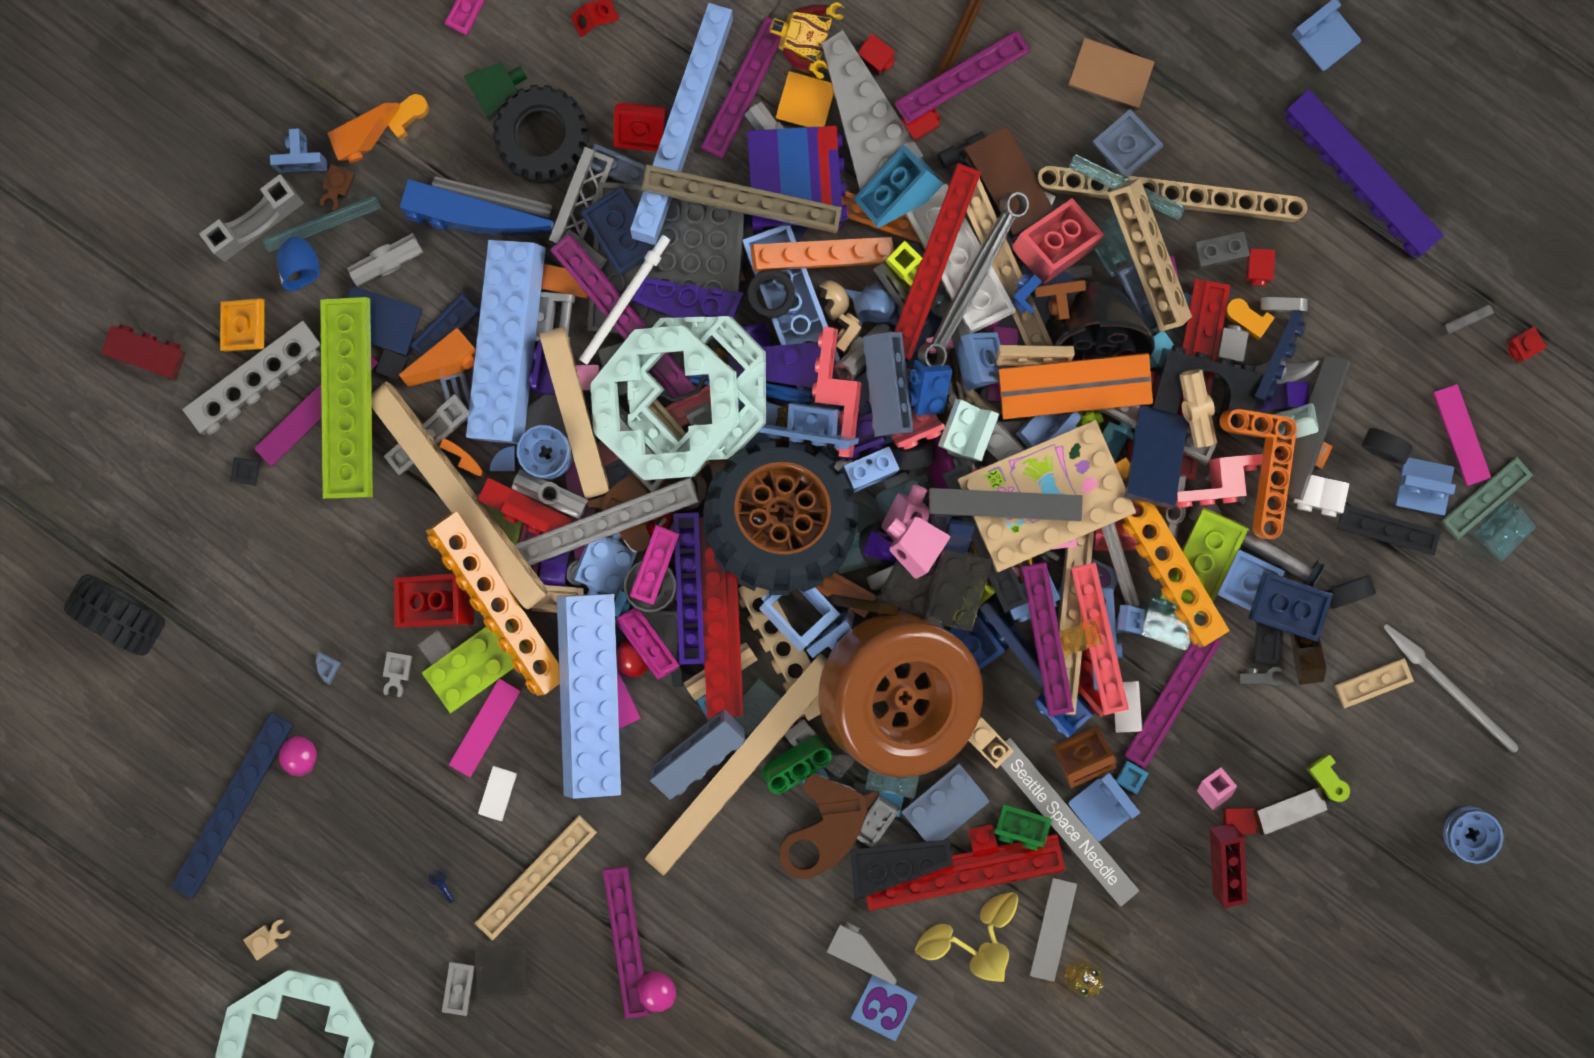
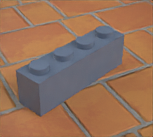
[863,332,914,437]
[650,709,745,800]

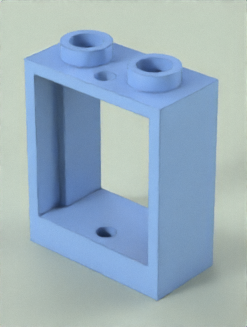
[838,447,900,493]
[759,588,840,652]

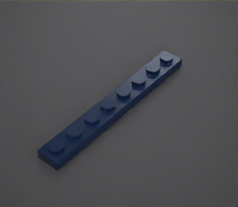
[171,712,294,899]

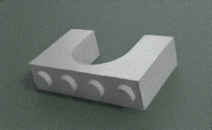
[199,174,304,262]

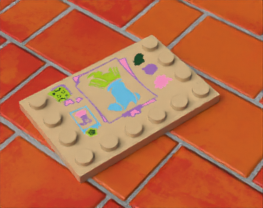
[957,420,1136,573]

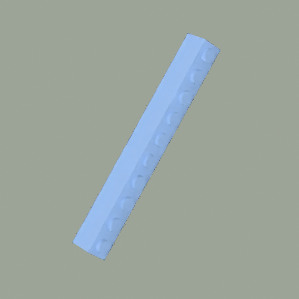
[630,3,733,245]

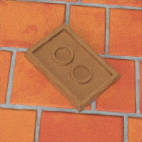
[1068,38,1155,109]

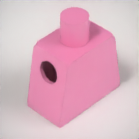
[882,485,930,540]
[886,517,950,579]

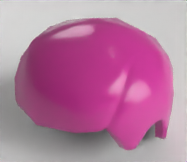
[279,736,317,776]
[637,971,676,1012]

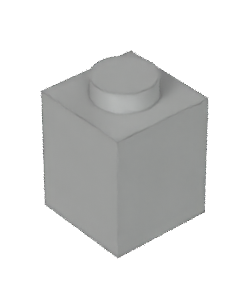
[1217,325,1249,364]

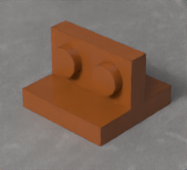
[1031,280,1086,320]
[1052,726,1116,788]

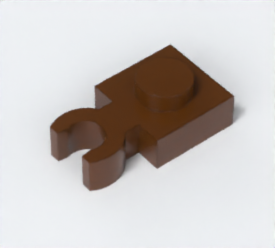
[320,164,355,212]

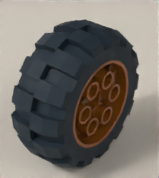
[703,439,858,595]

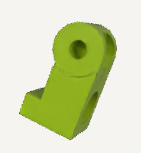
[1306,754,1350,802]

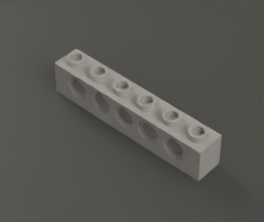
[182,321,321,435]

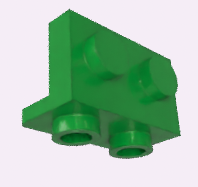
[994,805,1052,851]

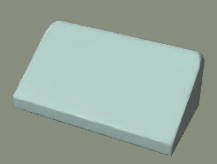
[1273,403,1318,438]

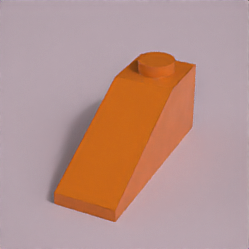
[327,103,400,163]
[399,328,476,387]

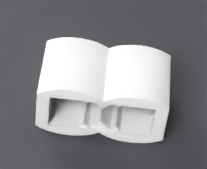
[1292,475,1349,517]

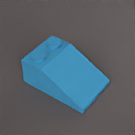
[854,145,944,228]

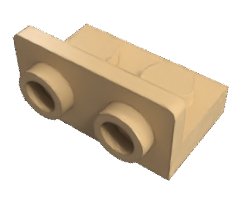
[836,313,861,357]

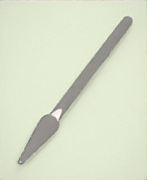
[1384,624,1519,753]

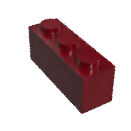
[101,324,186,380]
[1209,824,1248,908]

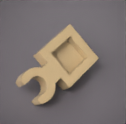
[243,919,291,960]

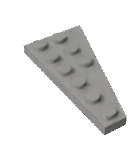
[821,30,923,192]

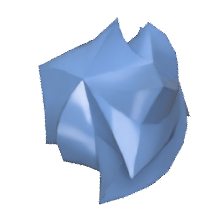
[845,281,900,326]

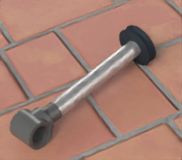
[1186,501,1325,587]

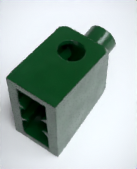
[464,63,528,121]

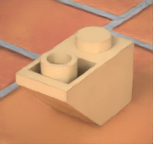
[969,716,1014,769]

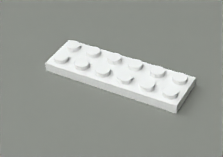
[905,184,1016,333]

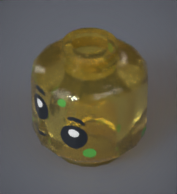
[1065,961,1104,998]

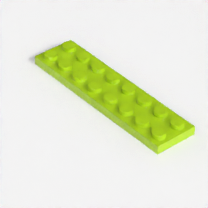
[320,297,373,499]

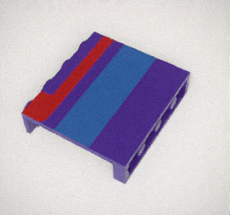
[747,126,847,233]

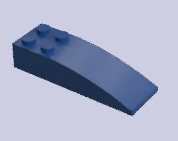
[399,179,554,236]

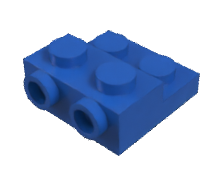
[949,607,1009,670]

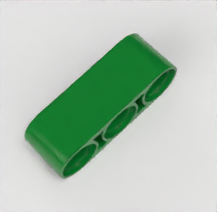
[761,735,832,794]

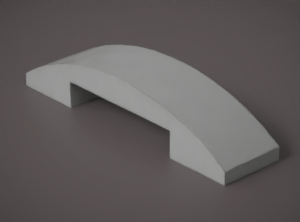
[384,394,471,475]

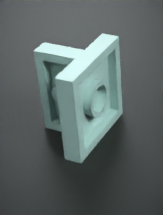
[938,399,999,461]

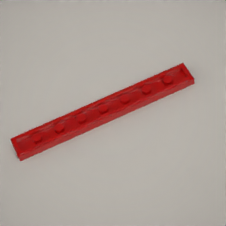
[894,163,981,360]

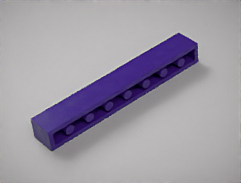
[1283,89,1444,258]

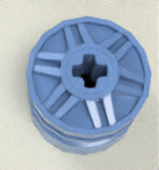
[517,425,574,480]
[1442,806,1504,864]

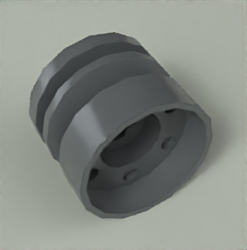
[624,560,676,612]

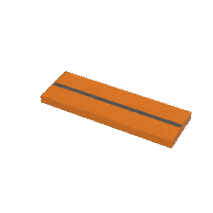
[998,353,1153,419]

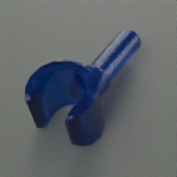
[429,870,455,903]

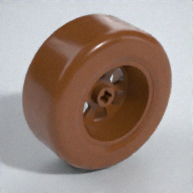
[818,613,983,778]

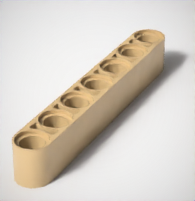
[540,326,610,499]

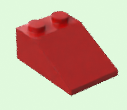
[394,574,474,628]

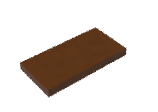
[963,126,1054,237]

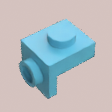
[1102,422,1134,460]

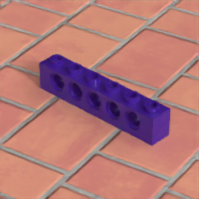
[673,513,705,664]

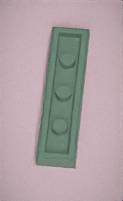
[1441,457,1533,540]

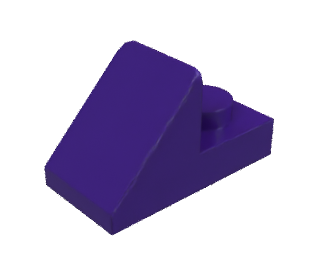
[1259,382,1309,411]
[540,551,570,587]

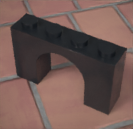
[1147,345,1263,427]

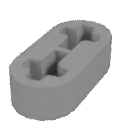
[1260,297,1308,313]

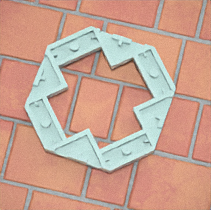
[628,316,766,460]
[590,325,739,480]
[215,969,375,1058]

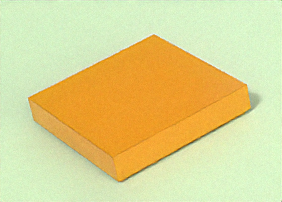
[775,71,834,128]
[220,299,265,352]

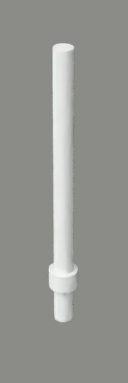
[579,235,671,365]

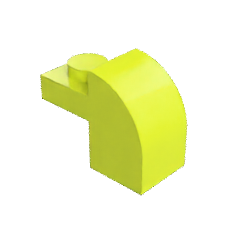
[886,241,923,287]

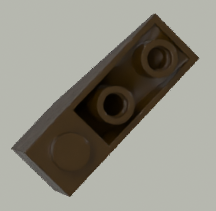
[1291,633,1326,685]

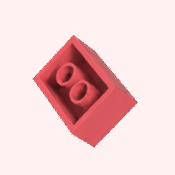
[1011,198,1105,285]

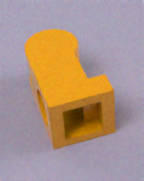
[388,94,429,141]
[1225,299,1275,340]

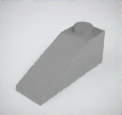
[827,922,897,985]

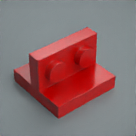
[614,102,667,152]

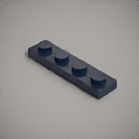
[1255,310,1306,409]

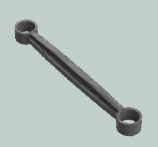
[918,192,1029,367]

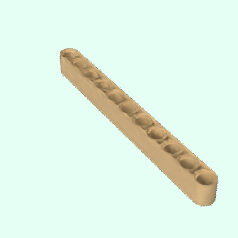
[1037,166,1307,222]
[371,381,548,609]
[645,653,827,876]

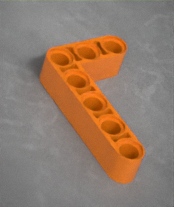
[1220,409,1297,539]

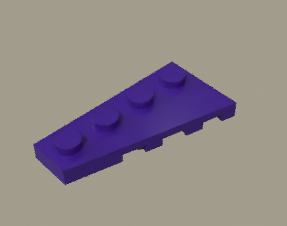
[632,278,744,319]
[728,342,821,388]

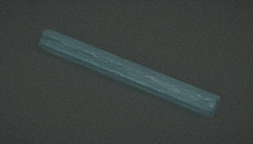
[1069,155,1185,220]
[263,196,381,252]

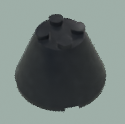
[1055,281,1155,361]

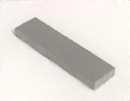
[1030,878,1077,982]

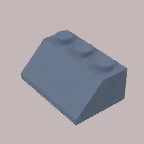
[901,763,990,842]

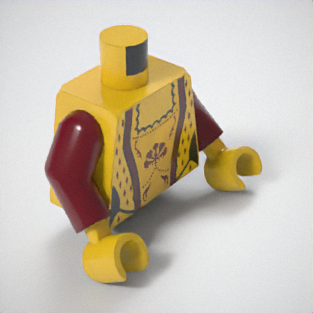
[769,2,845,79]

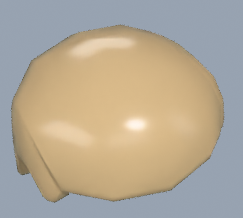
[819,280,849,321]

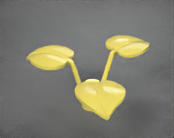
[915,892,1018,982]

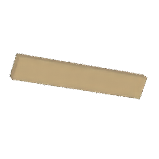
[475,815,597,941]

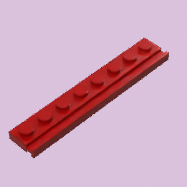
[1177,279,1231,480]
[699,517,744,718]
[866,834,1065,911]

